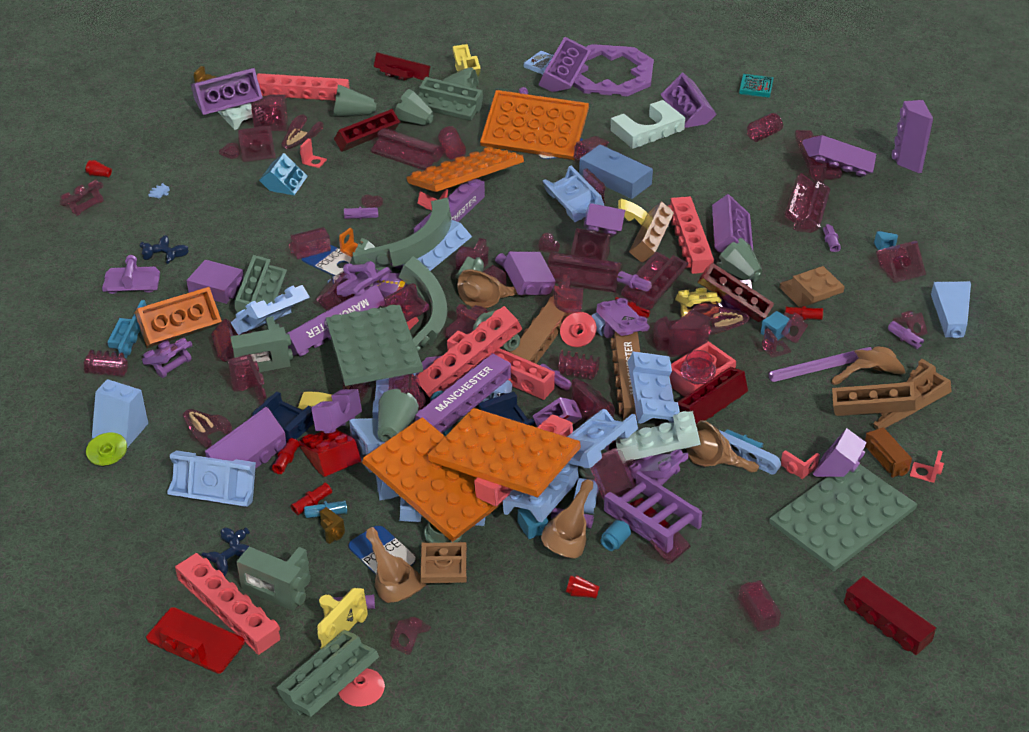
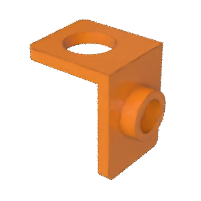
[339,228,358,257]

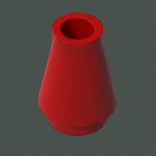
[85,160,112,178]
[566,575,600,599]

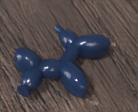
[140,235,189,263]
[202,527,250,576]

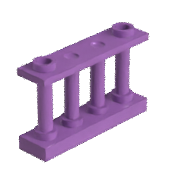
[604,471,702,553]

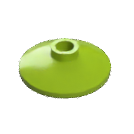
[86,432,127,466]

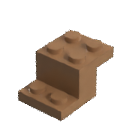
[779,266,845,307]
[421,542,467,583]

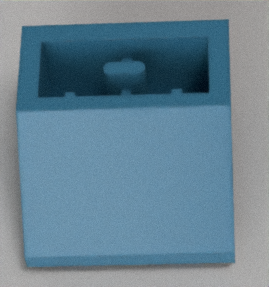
[259,153,307,195]

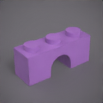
[311,389,362,433]

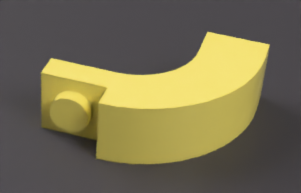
[452,44,481,77]

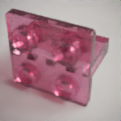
[384,283,429,322]

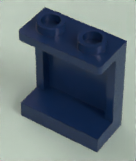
[478,391,535,427]
[252,392,314,443]

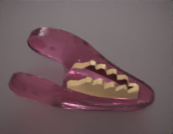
[282,114,323,149]
[691,303,750,336]
[183,409,232,448]

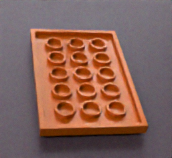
[480,90,589,160]
[406,147,524,192]
[428,408,581,498]
[362,417,503,542]

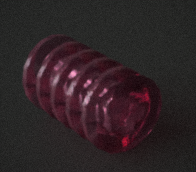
[747,113,783,142]
[439,126,466,160]
[84,349,128,377]
[558,350,600,380]

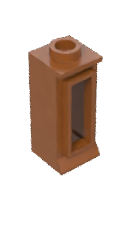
[865,427,912,478]

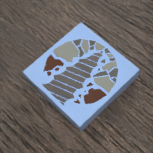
[524,51,554,74]

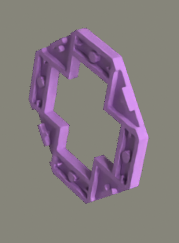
[573,44,654,96]

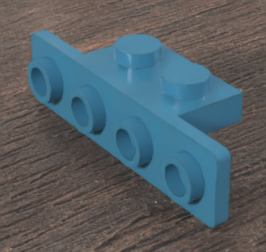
[107,300,146,362]

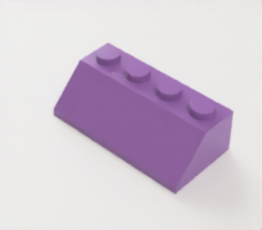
[539,37,591,92]
[190,68,263,115]
[661,72,716,128]
[892,100,933,173]
[803,135,876,176]
[712,194,753,253]
[205,407,286,469]

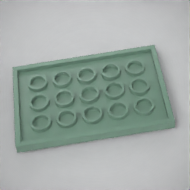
[326,305,423,386]
[769,464,917,571]

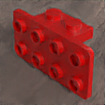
[146,607,245,674]

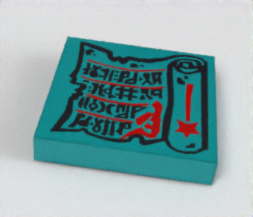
[739,74,774,98]

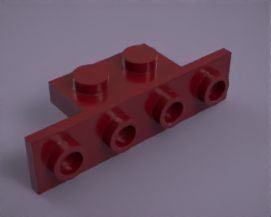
[374,52,431,80]

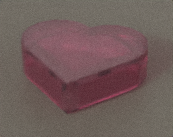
[219,143,240,159]
[361,195,383,208]
[539,233,560,254]

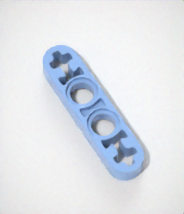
[719,430,781,475]

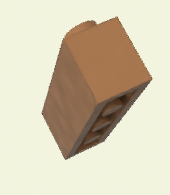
[629,201,674,262]
[832,382,916,416]

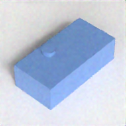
[579,145,653,199]

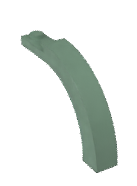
[352,197,452,267]
[399,256,447,353]

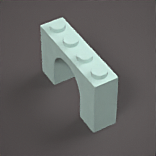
[610,100,685,149]

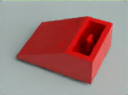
[298,429,361,477]

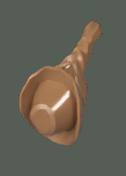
[458,269,523,309]
[832,346,905,385]
[686,420,759,472]
[541,479,594,559]
[366,527,426,603]

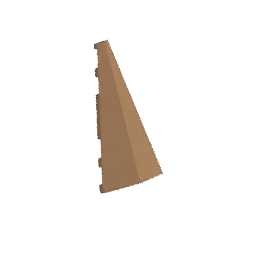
[873,359,952,429]

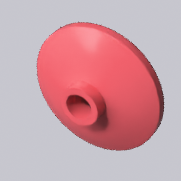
[560,312,597,347]
[339,668,385,707]

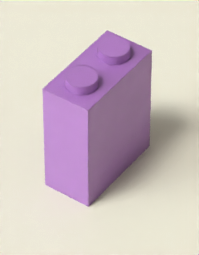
[503,251,556,295]
[187,260,244,304]

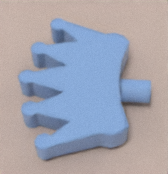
[148,183,170,198]

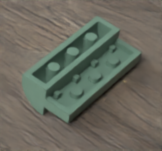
[418,77,483,121]
[235,255,287,313]
[276,629,379,717]

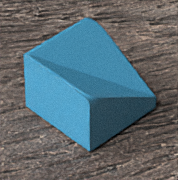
[874,231,898,252]

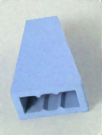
[931,281,971,338]

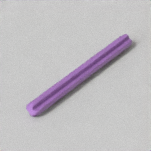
[769,347,872,382]

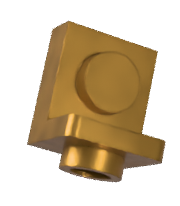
[194,66,216,83]
[320,507,345,544]

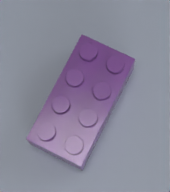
[583,203,625,237]

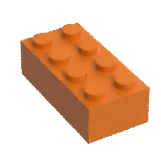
[135,287,222,348]

